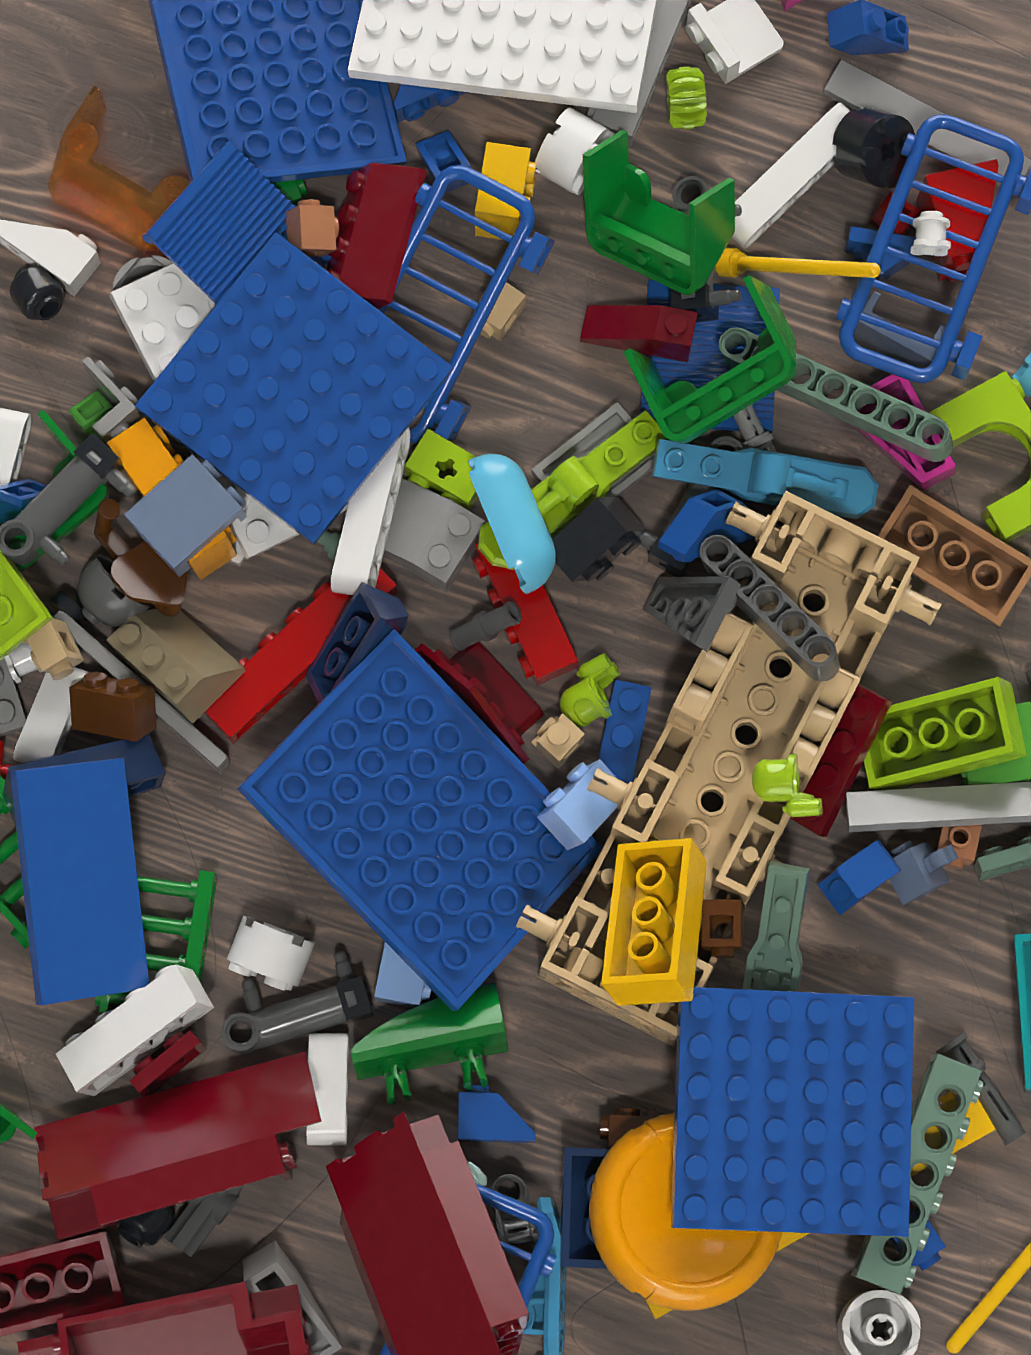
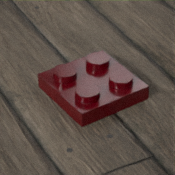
[129,1030,207,1096]

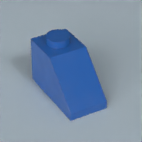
[458,1085,536,1143]

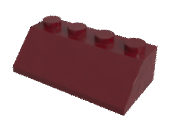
[326,162,427,309]
[0,1229,126,1337]

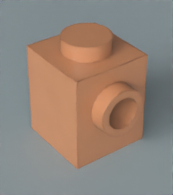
[285,199,339,257]
[934,825,982,869]

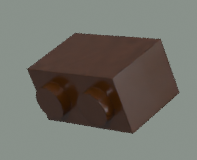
[69,672,157,742]

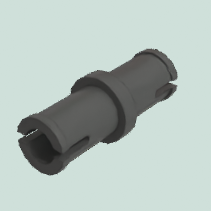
[449,601,522,651]

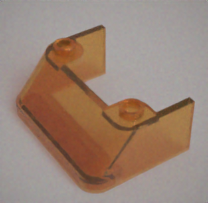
[48,86,190,259]

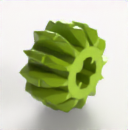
[666,66,707,130]

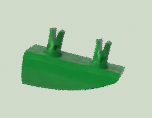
[351,983,509,1105]

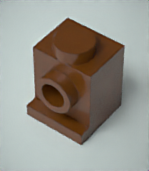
[701,900,745,958]
[600,1108,656,1148]

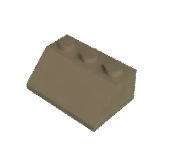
[107,609,246,724]

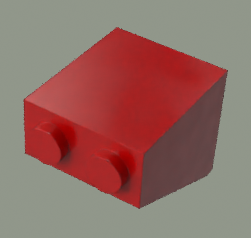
[916,159,999,283]

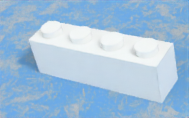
[56,964,214,1096]

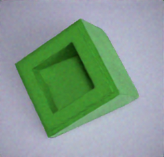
[68,390,114,438]

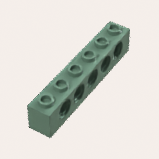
[851,1054,983,1294]

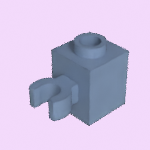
[889,841,959,905]

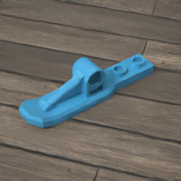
[651,439,879,519]
[518,1197,567,1355]

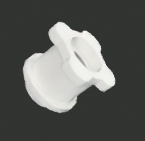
[910,211,951,256]
[5,643,43,684]

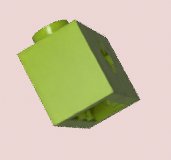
[404,429,478,511]

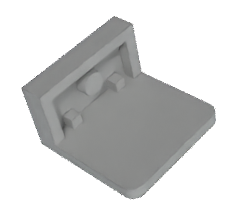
[82,356,143,451]

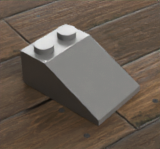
[383,478,485,593]

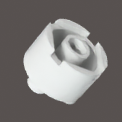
[535,107,615,195]
[227,915,315,991]
[837,1290,921,1355]

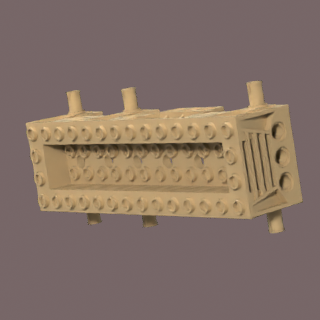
[516,491,941,1047]

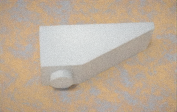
[0,220,101,297]

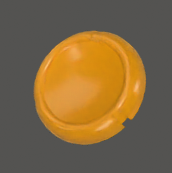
[589,1113,782,1311]

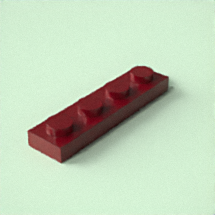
[790,684,893,837]

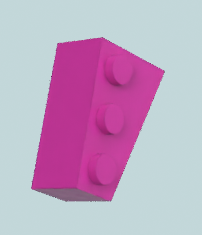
[851,374,956,491]

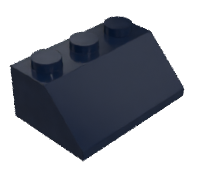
[305,582,409,703]
[560,1147,609,1269]

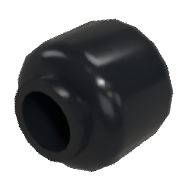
[9,266,65,321]
[117,1207,174,1248]

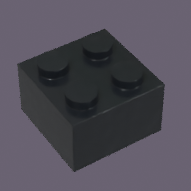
[552,497,646,582]

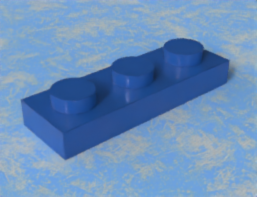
[598,680,652,784]

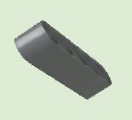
[699,535,840,682]

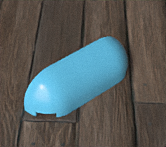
[468,454,556,594]

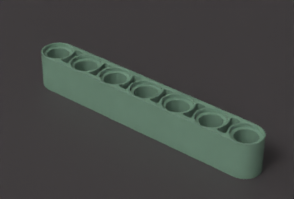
[719,327,953,462]

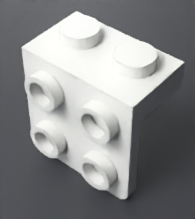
[685,0,783,84]

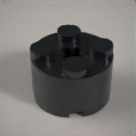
[832,106,915,188]

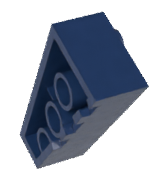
[2,734,166,827]

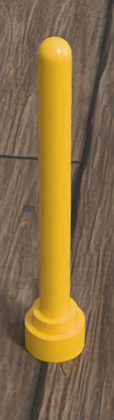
[716,248,881,278]
[946,1242,1031,1354]

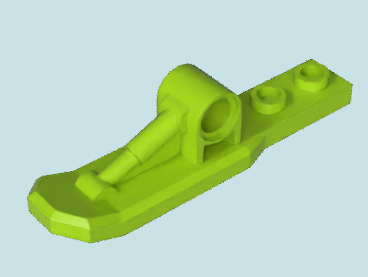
[478,410,669,569]

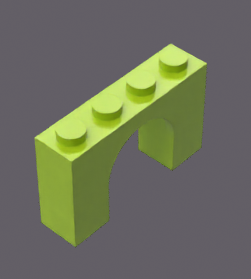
[929,371,1031,544]

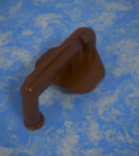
[94,498,189,617]

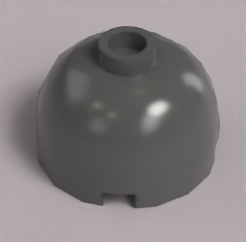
[77,553,151,627]

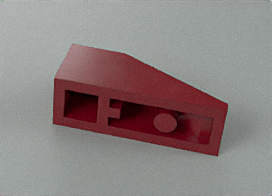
[580,305,698,363]

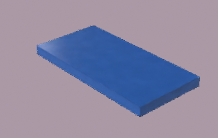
[10,758,149,1005]

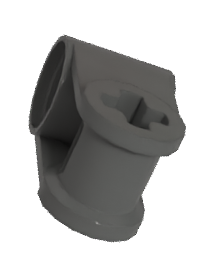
[491,1174,539,1245]

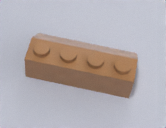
[878,485,1031,628]

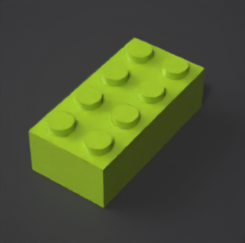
[864,677,1027,790]

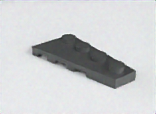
[643,577,741,652]

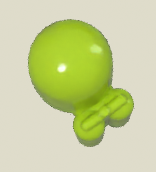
[560,653,621,728]
[752,754,823,817]

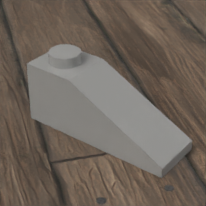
[242,1240,342,1355]

